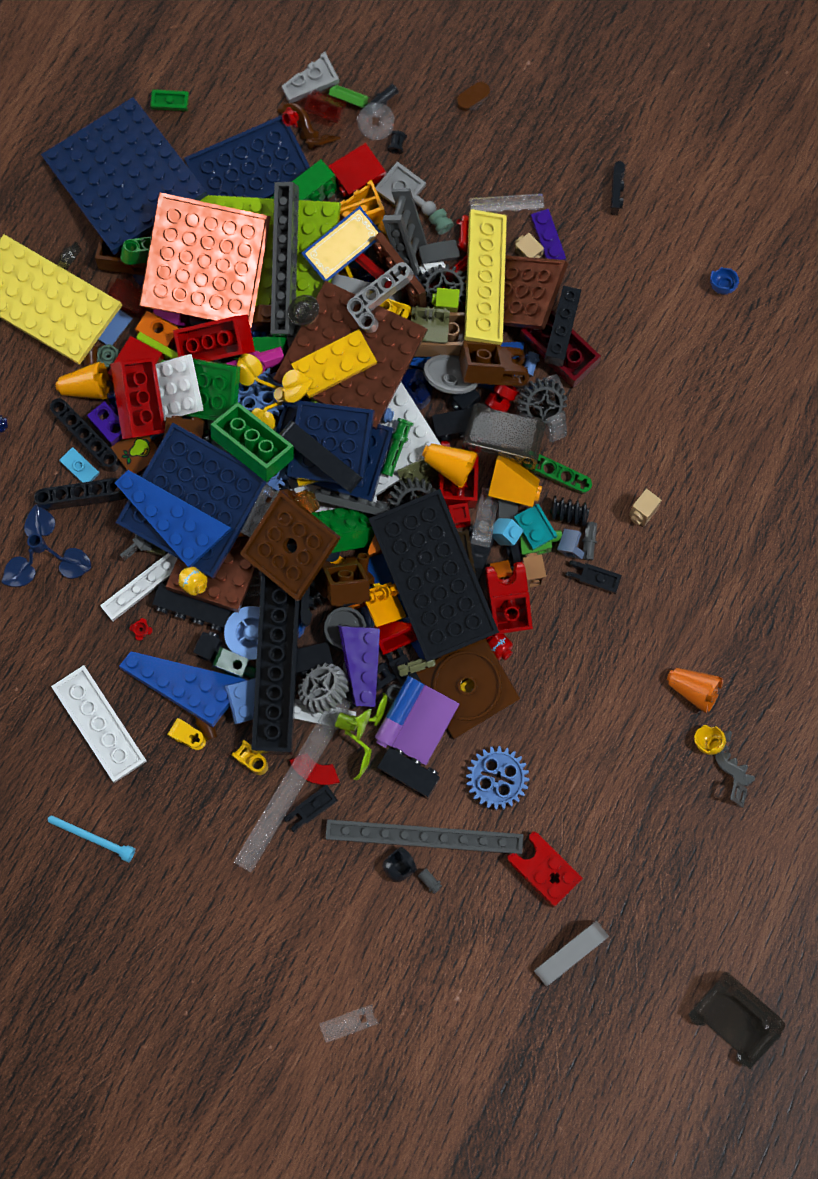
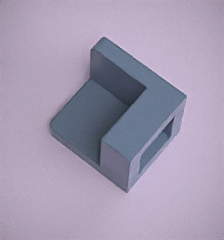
[557,529,585,559]

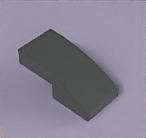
[417,240,460,264]

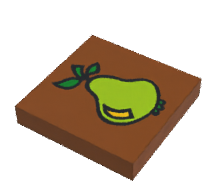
[110,436,158,475]

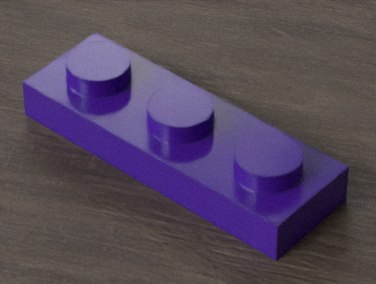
[531,209,566,260]

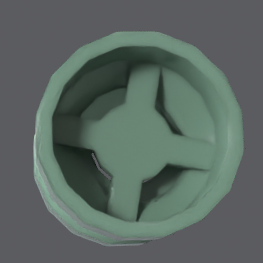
[429,208,454,235]

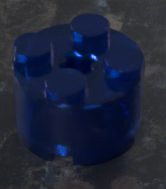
[401,369,433,411]

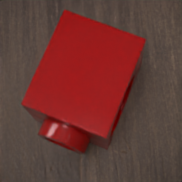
[449,502,471,529]

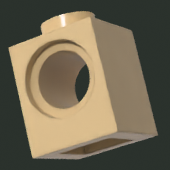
[515,233,544,258]

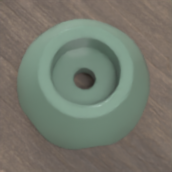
[97,344,119,367]

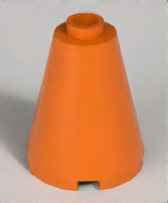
[667,668,723,713]

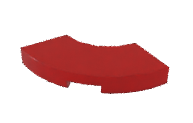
[289,753,340,786]

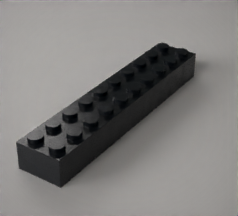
[252,573,301,755]

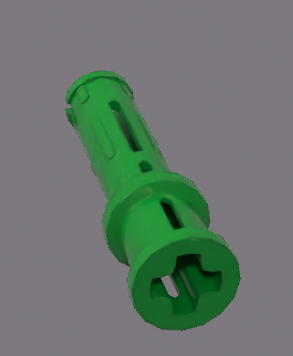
[381,418,414,477]

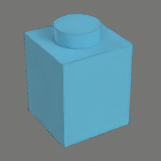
[488,518,524,546]

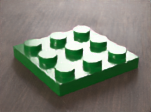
[186,358,240,421]

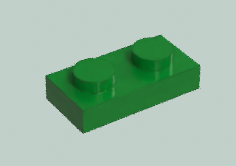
[151,90,189,111]

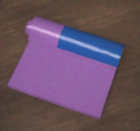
[375,676,460,765]

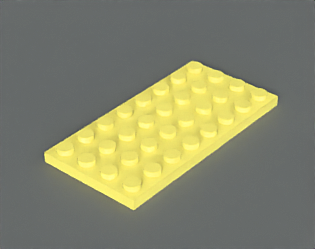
[0,234,122,365]

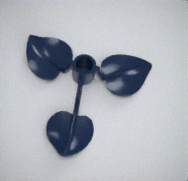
[1,504,91,587]

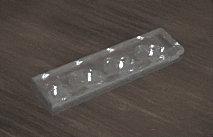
[469,194,544,213]
[471,487,499,548]

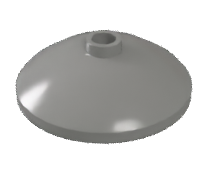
[423,355,478,394]

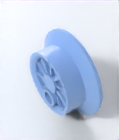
[224,606,260,660]

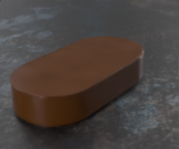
[457,82,490,111]

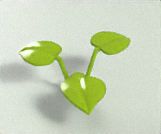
[335,693,387,780]

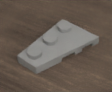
[282,52,340,103]

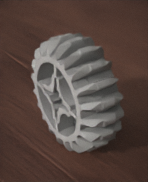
[298,663,349,714]

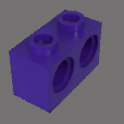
[87,401,122,446]

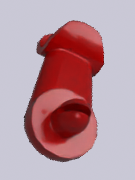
[456,215,469,252]

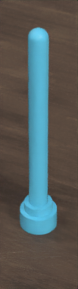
[47,816,136,863]

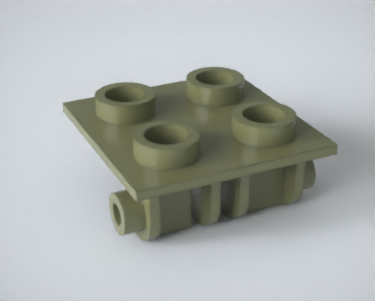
[411,306,450,343]
[397,458,438,495]

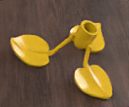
[237,353,314,430]

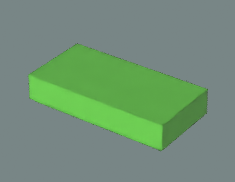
[329,85,369,107]

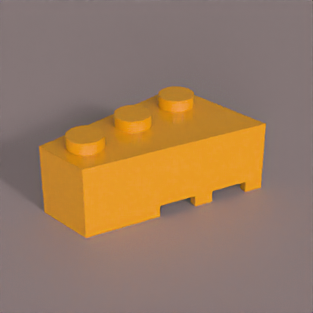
[339,180,385,224]

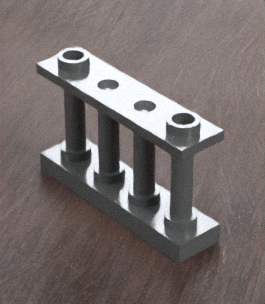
[382,188,427,275]

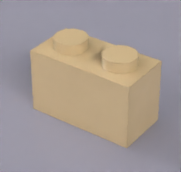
[629,488,662,527]

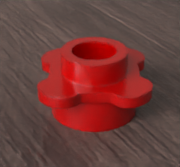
[282,107,299,128]
[130,618,153,641]

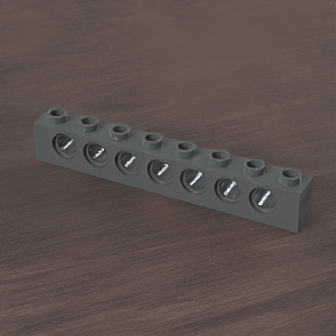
[271,182,299,337]

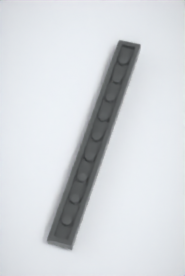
[326,819,523,855]

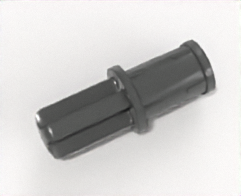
[582,522,597,561]

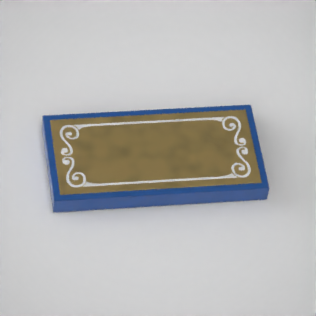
[301,206,381,282]

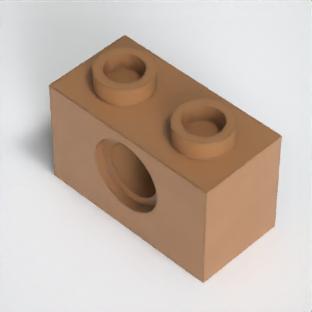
[522,553,546,588]

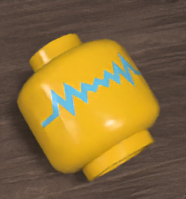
[179,567,208,596]

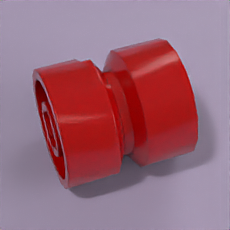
[485,385,519,414]

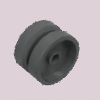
[323,607,366,652]

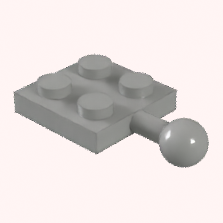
[375,162,436,216]

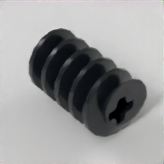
[549,495,591,527]

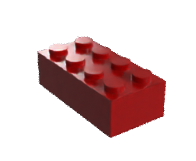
[173,314,255,362]
[110,357,165,439]

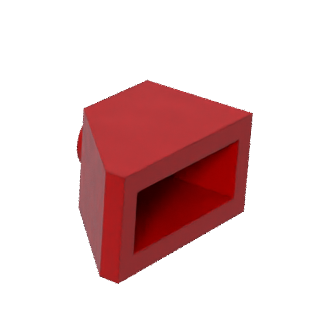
[374,621,418,655]

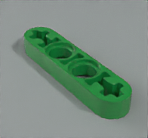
[522,451,592,494]

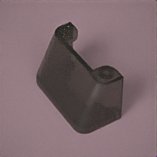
[462,403,546,470]
[688,972,785,1069]

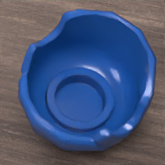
[710,267,739,295]

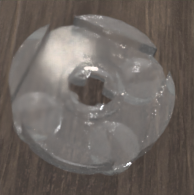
[357,103,394,140]

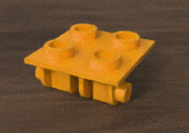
[365,582,406,627]

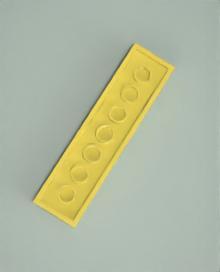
[464,209,507,346]

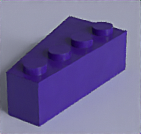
[338,625,380,707]

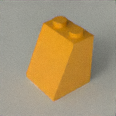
[488,451,542,507]

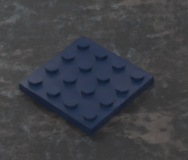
[287,401,375,487]

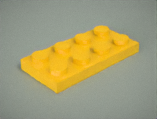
[291,329,377,398]

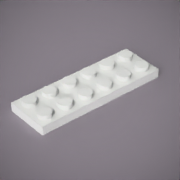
[51,665,147,783]

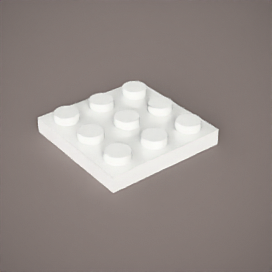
[155,354,204,421]

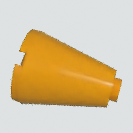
[56,362,110,399]
[422,443,477,488]

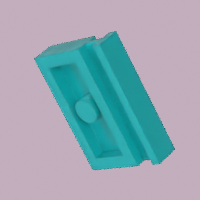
[514,504,557,550]

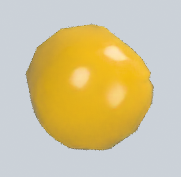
[694,725,726,755]

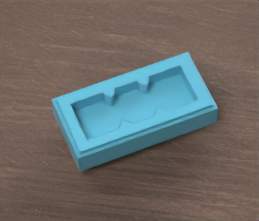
[59,447,100,483]

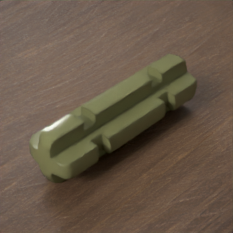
[397,658,435,676]

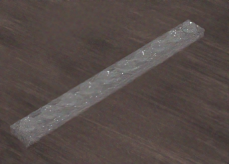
[234,698,352,872]

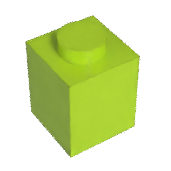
[432,288,460,312]

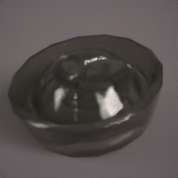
[57,241,82,270]
[288,295,319,327]

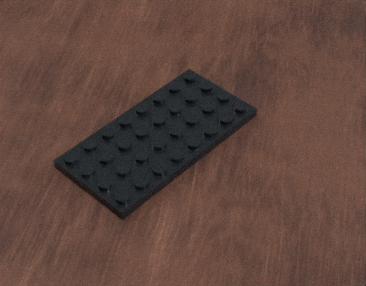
[369,489,499,662]

